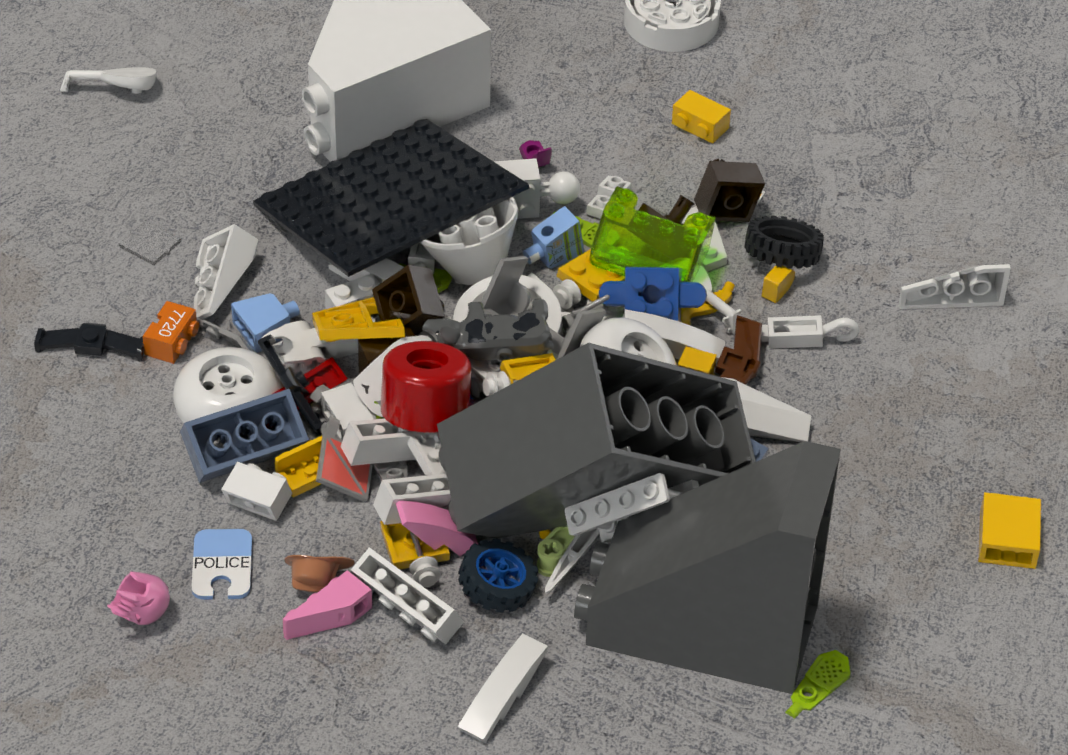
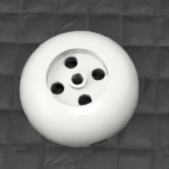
[580,318,677,366]
[173,347,283,435]

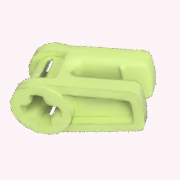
[536,526,575,577]

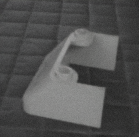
[481,256,606,360]

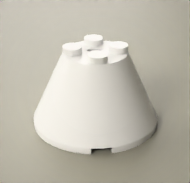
[420,197,518,285]

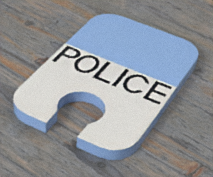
[192,529,252,600]

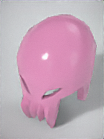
[107,571,170,625]

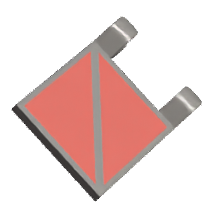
[316,416,373,502]

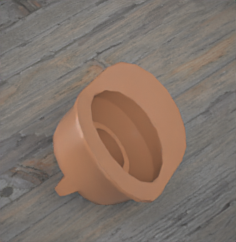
[284,555,355,592]

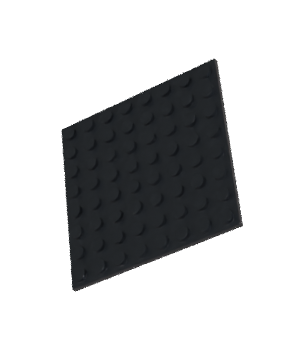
[253,119,530,277]

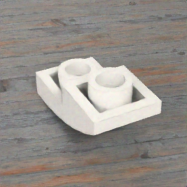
[586,175,632,221]

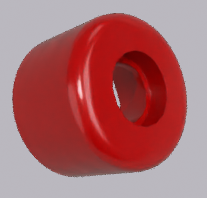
[381,341,472,433]

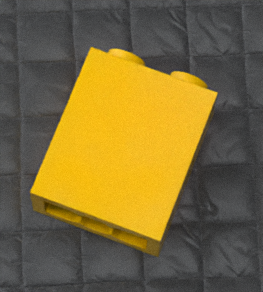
[978,492,1041,569]

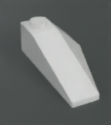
[194,224,258,319]
[898,264,1011,309]
[722,377,811,442]

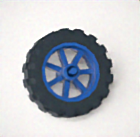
[458,539,538,613]

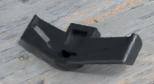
[34,323,144,362]
[258,334,328,435]

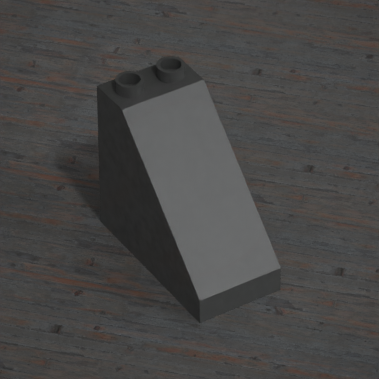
[437,343,756,538]
[574,441,841,694]

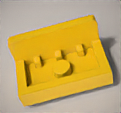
[275,436,322,498]

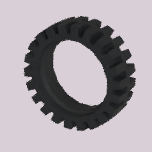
[744,216,824,269]

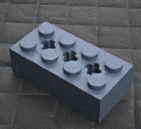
[180,389,309,483]

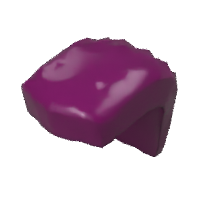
[519,140,552,168]

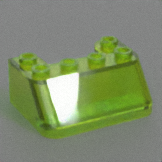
[589,186,716,282]

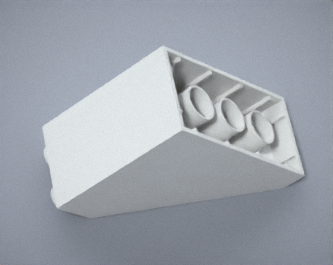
[302,0,491,162]

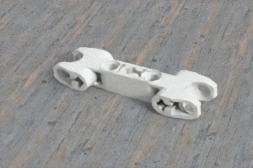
[262,296,451,374]

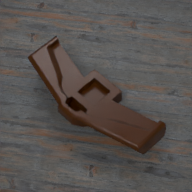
[715,315,762,385]

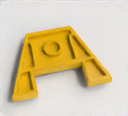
[312,297,405,342]

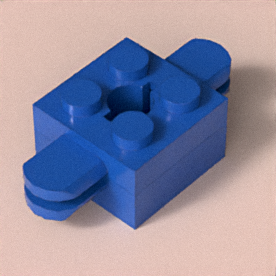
[599,267,707,322]

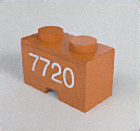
[143,301,199,364]

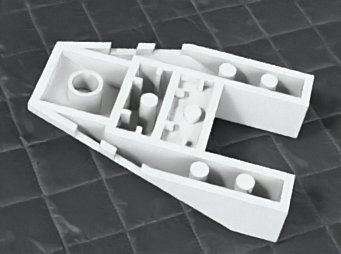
[340,418,451,525]

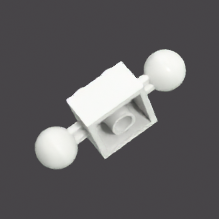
[494,158,580,219]

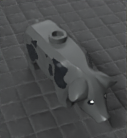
[423,299,554,362]

